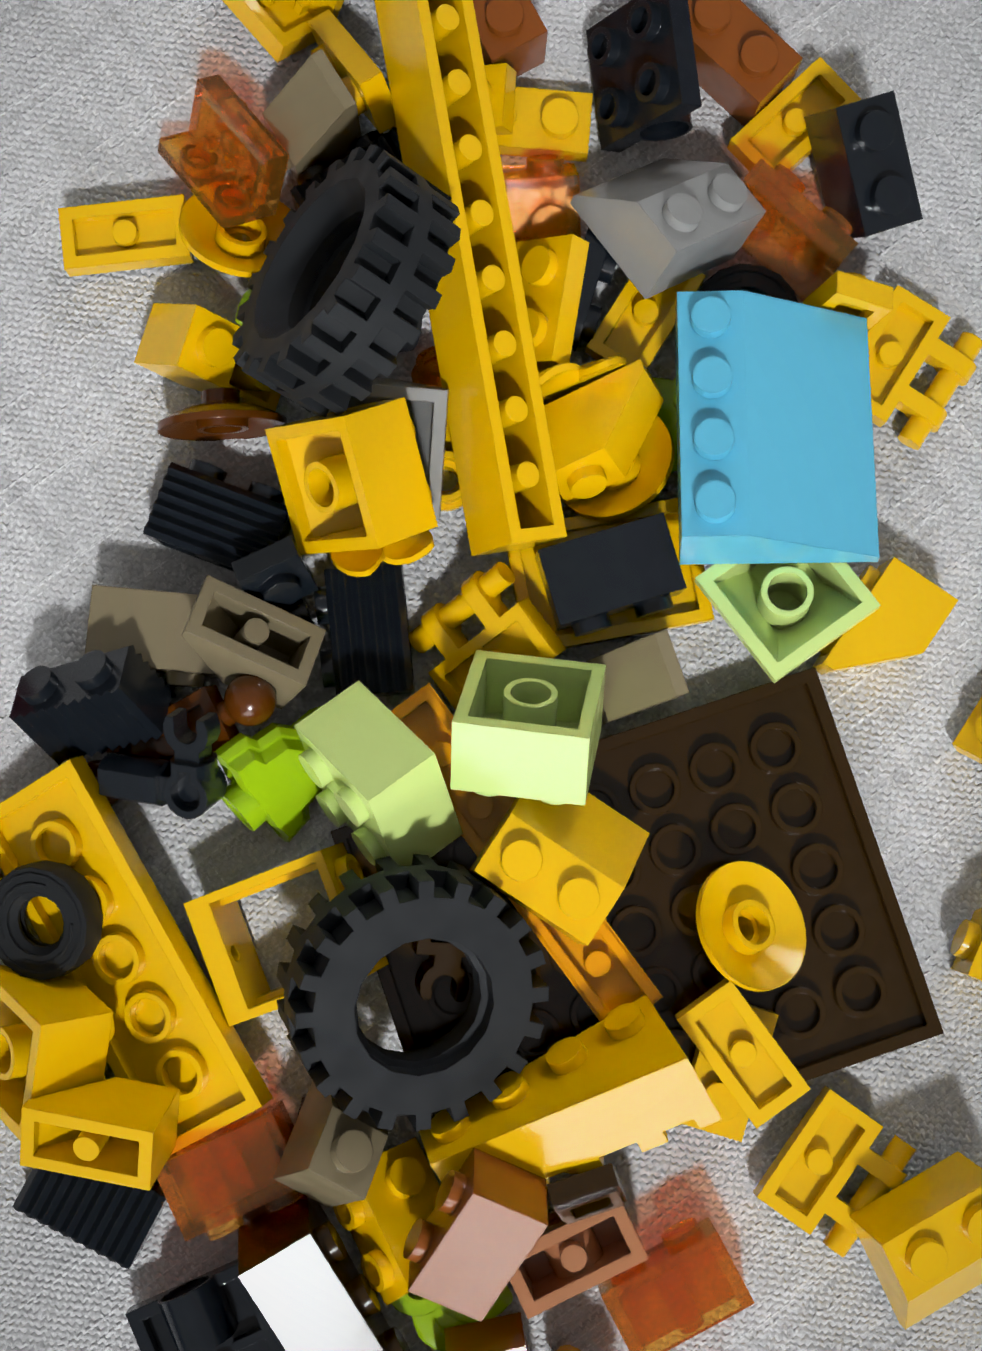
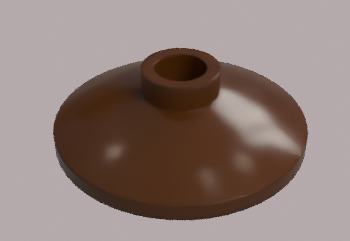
[157,387,287,441]

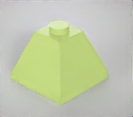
[694,562,881,683]

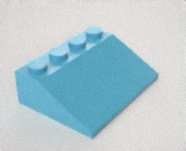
[675,290,880,565]

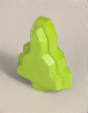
[214,705,323,842]

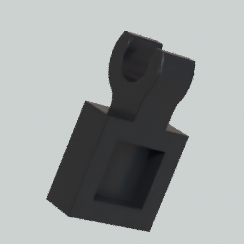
[231,535,319,625]

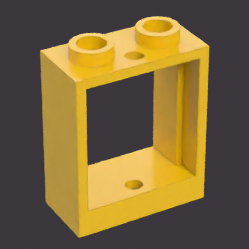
[183,842,389,1027]

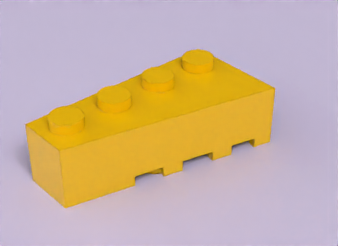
[419,995,722,1185]

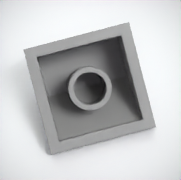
[570,158,766,299]

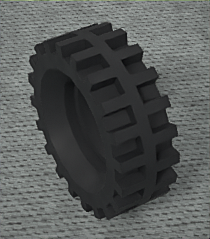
[232,144,461,417]
[276,854,549,1131]

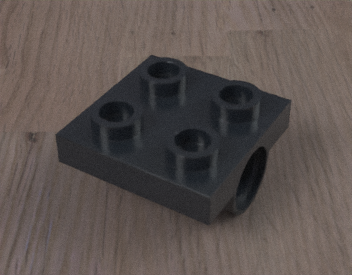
[586,0,702,153]
[125,1259,286,1351]

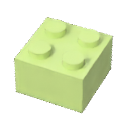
[450,650,606,806]
[294,681,463,866]

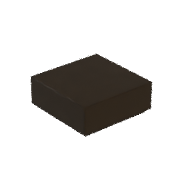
[547,1163,627,1224]

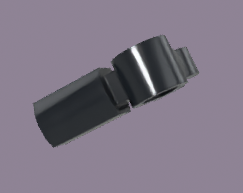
[97,707,227,819]

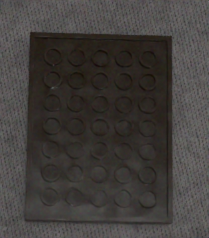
[330,667,944,1120]

